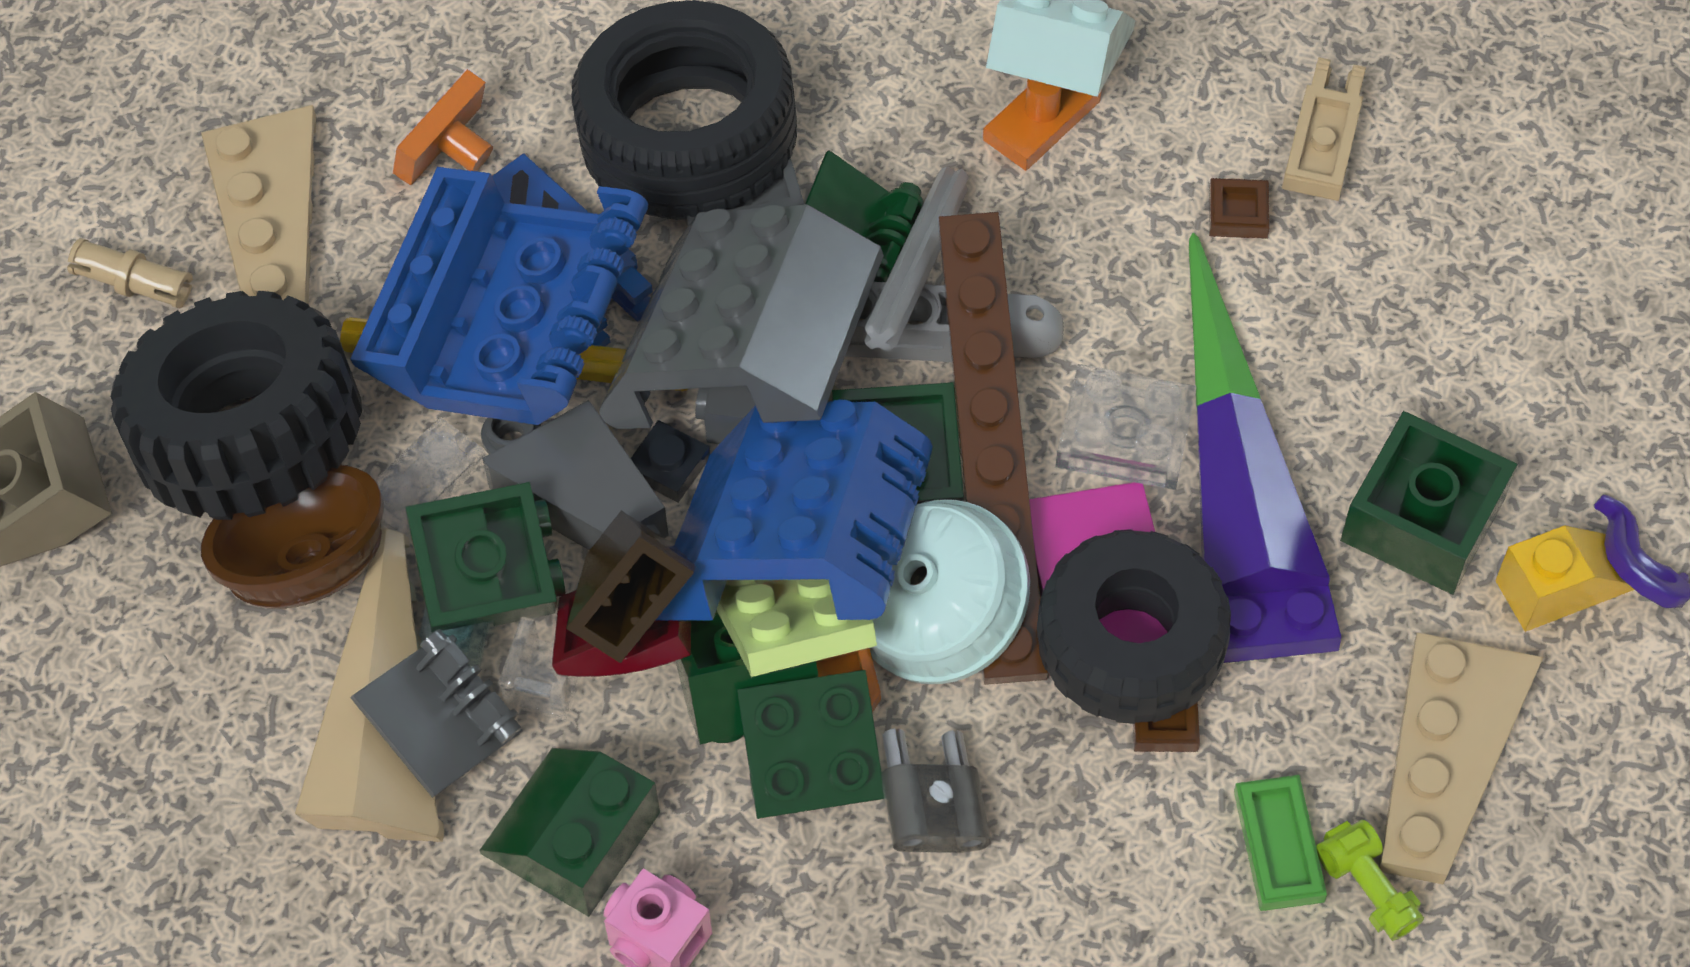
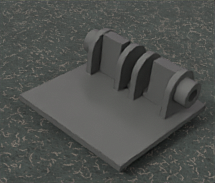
[350,629,523,798]

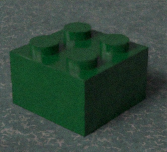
[1340,411,1518,595]

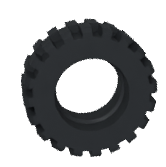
[110,291,363,520]

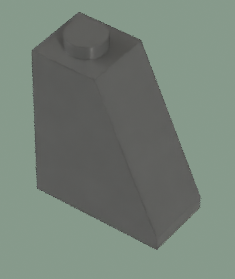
[483,400,669,550]

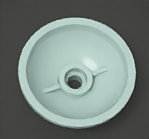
[869,499,1030,684]

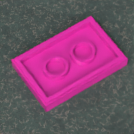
[1029,481,1167,643]

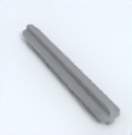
[864,166,969,352]

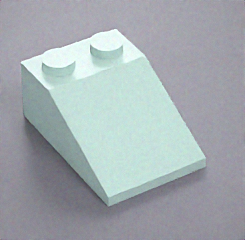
[986,0,1135,97]

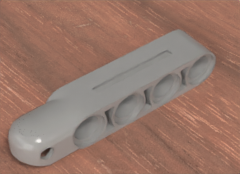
[845,282,1064,362]

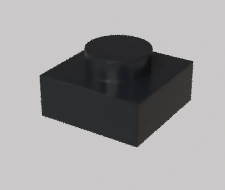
[631,420,710,503]

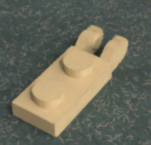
[1282,57,1366,201]

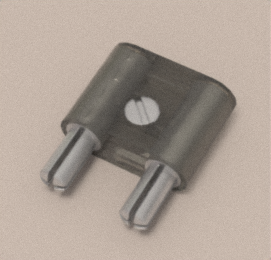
[881,728,991,853]

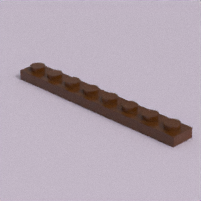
[939,212,1048,685]

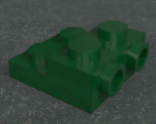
[405,482,566,633]

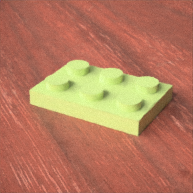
[717,579,877,677]

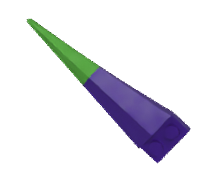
[1189,232,1342,663]

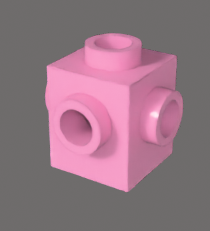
[604,868,712,967]

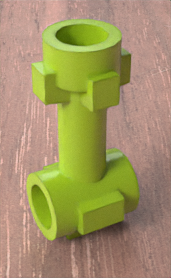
[1316,820,1424,941]

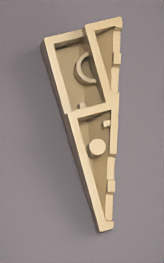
[295,528,445,842]

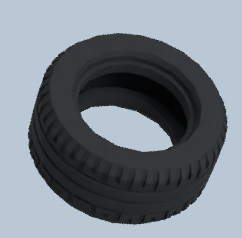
[571,0,797,220]

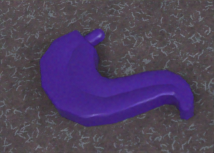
[1594,494,1690,608]

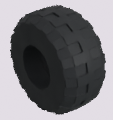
[1037,529,1231,724]

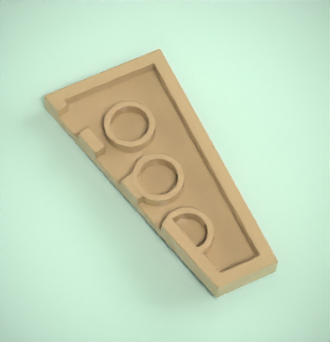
[201,105,316,304]
[1379,632,1543,885]

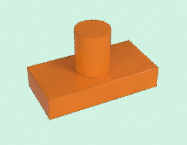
[393,69,493,185]
[983,79,1101,171]

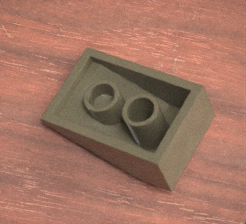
[0,392,112,567]

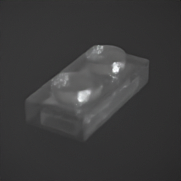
[375,417,486,537]

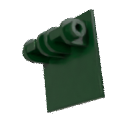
[805,150,924,282]
[737,670,886,819]

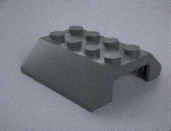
[599,204,884,429]

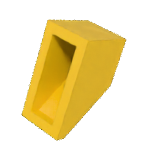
[1495,525,1634,632]

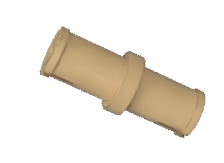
[67,238,193,309]

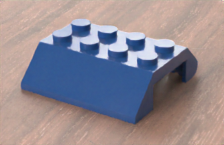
[350,167,648,425]
[656,400,933,620]

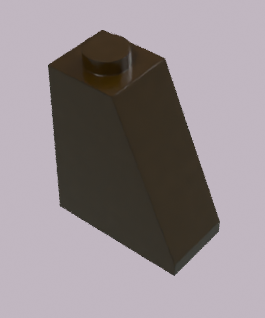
[566,510,696,663]

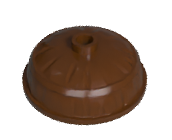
[201,465,384,609]

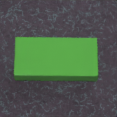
[1234,775,1327,911]

